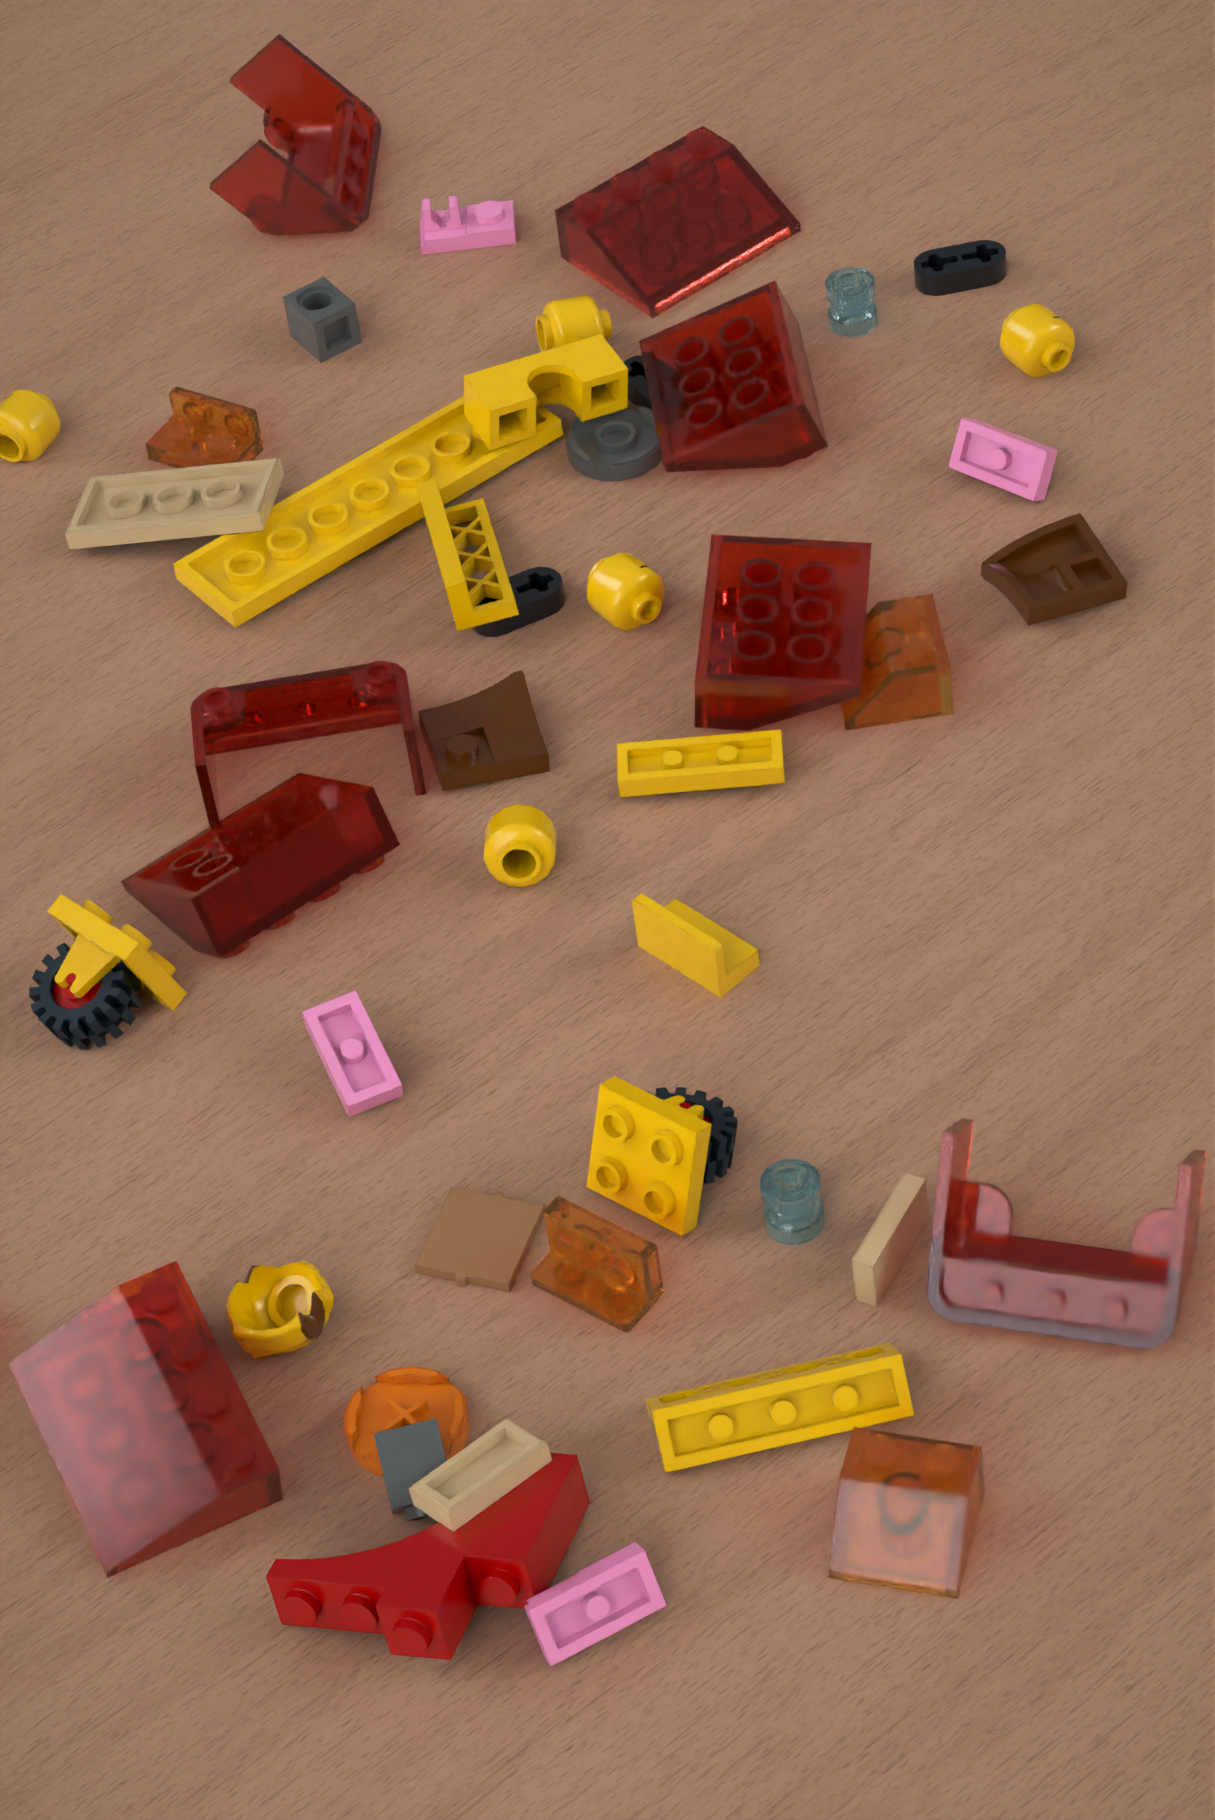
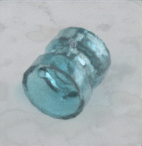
[825,267,878,337]
[760,1159,825,1245]

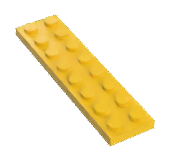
[173,396,563,628]

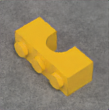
[464,334,628,451]

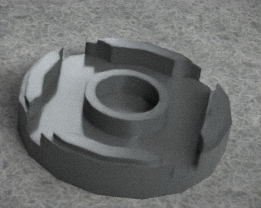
[565,405,668,481]

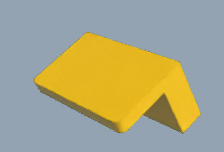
[632,893,760,998]

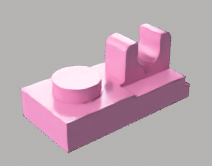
[420,196,517,255]
[948,417,1058,501]
[302,991,403,1117]
[524,1542,667,1666]

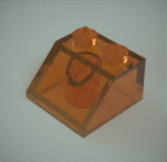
[829,594,954,731]
[828,1427,985,1599]

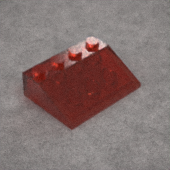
[555,126,801,318]
[639,281,828,472]
[694,534,872,731]
[121,773,400,959]
[8,1261,283,1578]

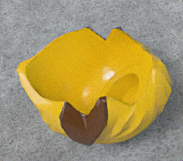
[225,1260,334,1358]

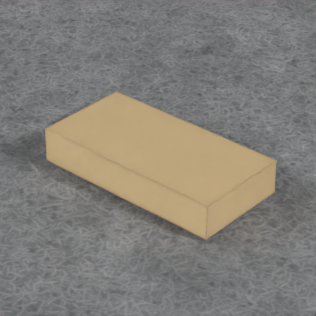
[852,1173,929,1307]
[409,1418,552,1532]

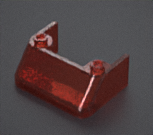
[209,34,382,236]
[190,661,427,830]
[926,1118,1207,1349]

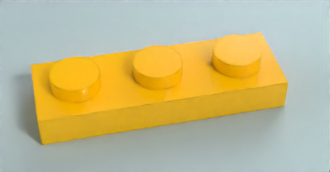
[617,729,785,797]

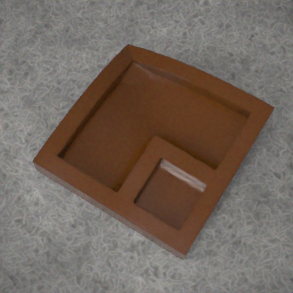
[981,513,1127,626]
[419,671,550,791]

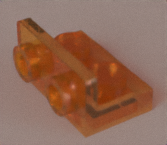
[146,386,264,468]
[530,1196,664,1332]

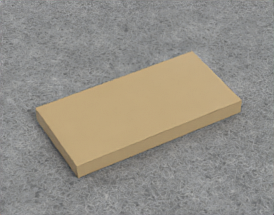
[65,458,285,550]

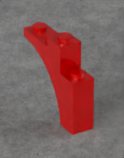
[266,1452,590,1660]

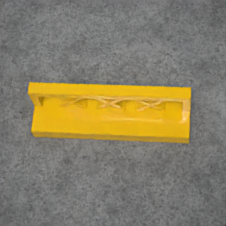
[416,478,519,631]
[645,1342,914,1473]

